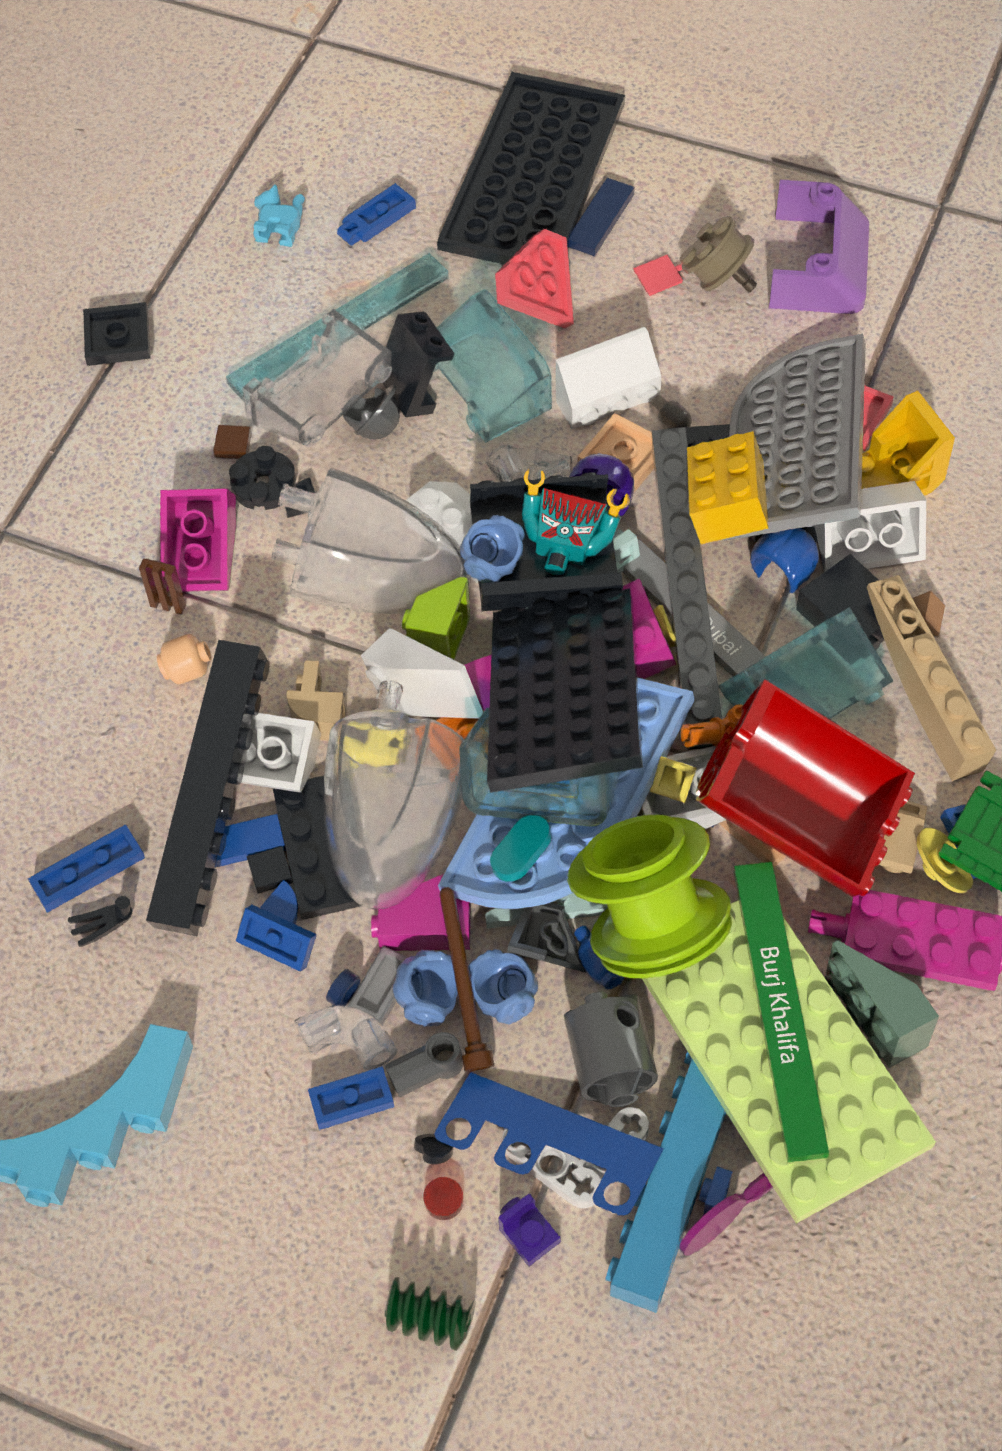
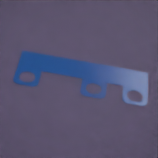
[435,1072,664,1216]

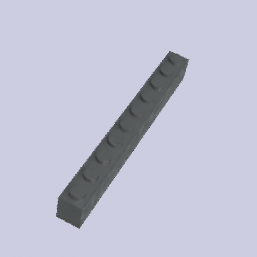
[652,427,722,750]

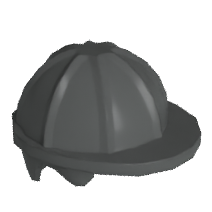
[343,384,400,439]

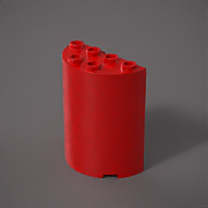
[696,679,915,897]

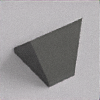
[508,902,587,973]

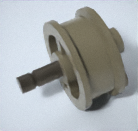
[679,216,757,293]

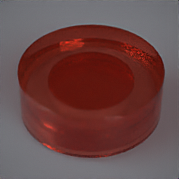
[423,1177,464,1220]

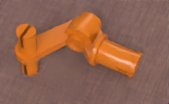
[681,704,743,747]

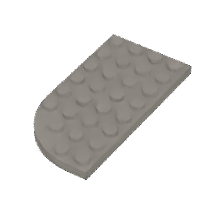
[723,333,866,541]

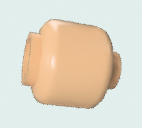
[157,634,212,685]

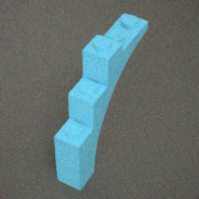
[0,1024,193,1207]

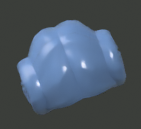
[460,515,525,583]
[468,949,538,1025]
[393,950,457,1027]

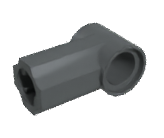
[384,1032,463,1098]

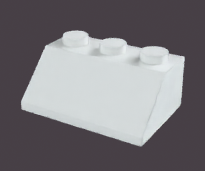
[555,327,661,430]
[405,481,478,583]
[815,481,926,572]
[241,713,321,793]

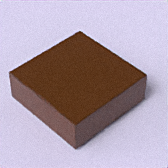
[213,425,252,459]

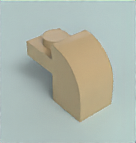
[286,661,346,741]

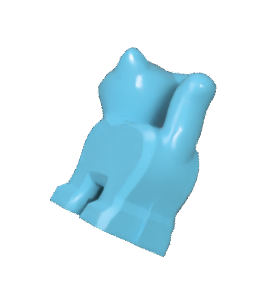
[253,185,305,247]

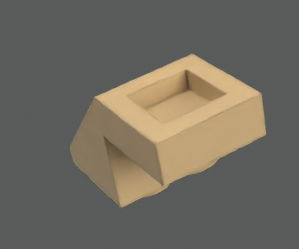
[879,801,928,873]

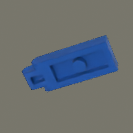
[337,183,416,245]

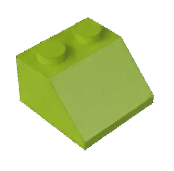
[402,577,470,660]

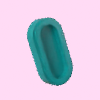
[490,815,552,882]

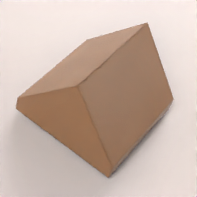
[912,591,945,637]

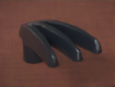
[68,896,132,947]

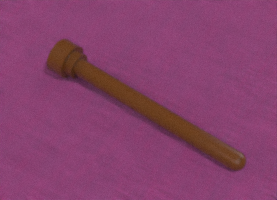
[439,887,495,1072]

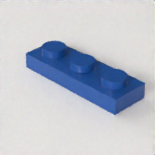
[27,824,145,913]

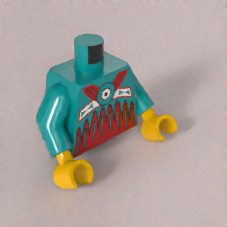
[522,469,630,575]

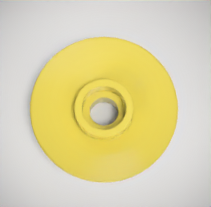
[917,828,973,893]

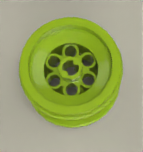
[567,815,732,978]

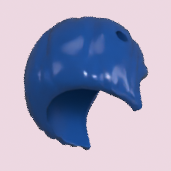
[750,528,819,594]

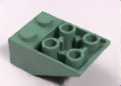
[825,940,939,1068]

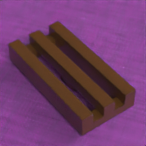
[139,558,186,615]

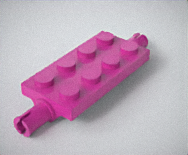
[807,890,1002,991]

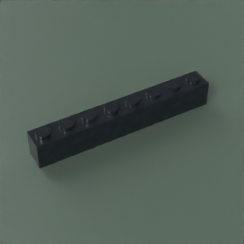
[146,640,270,936]

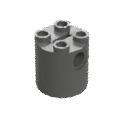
[564,992,658,1107]

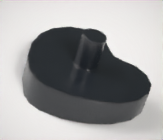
[414,1134,454,1164]

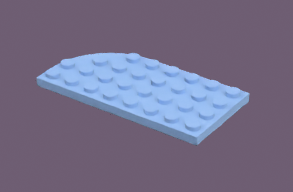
[438,677,694,909]

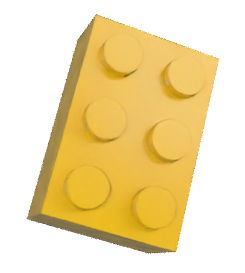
[687,431,769,544]

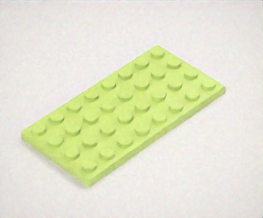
[642,900,936,1223]

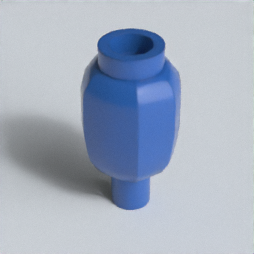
[574,925,624,990]

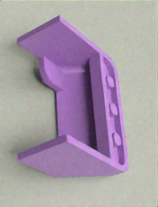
[769,180,869,314]

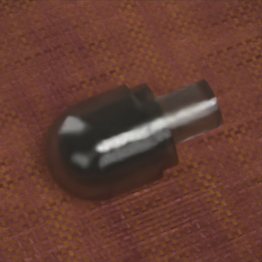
[651,394,692,428]

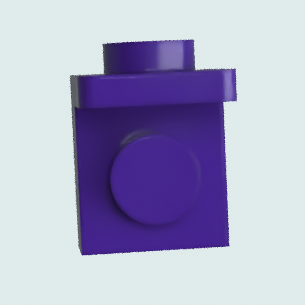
[498,1193,561,1267]

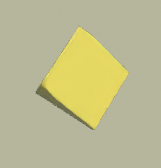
[650,756,697,803]

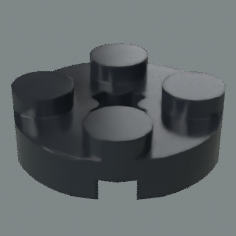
[229,446,296,510]

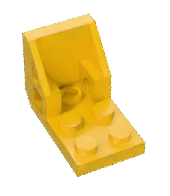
[861,390,955,496]

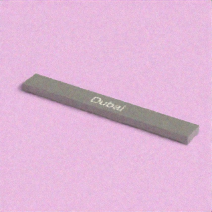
[619,539,829,718]

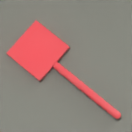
[633,255,683,296]

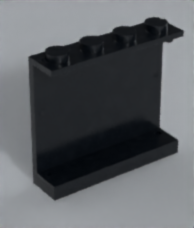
[469,473,623,612]

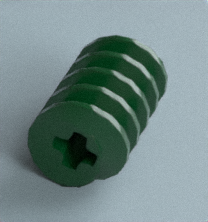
[384,1277,476,1351]

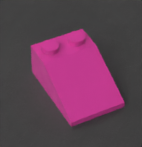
[160,489,236,592]
[623,578,677,679]

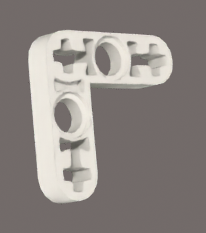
[502,1107,649,1209]

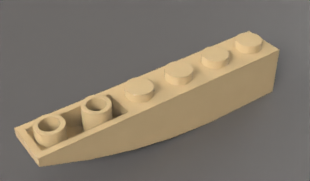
[867,575,996,781]

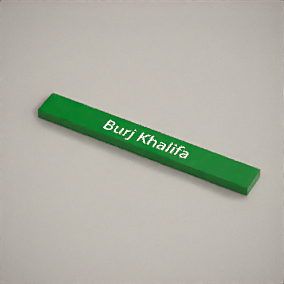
[733,862,829,1163]

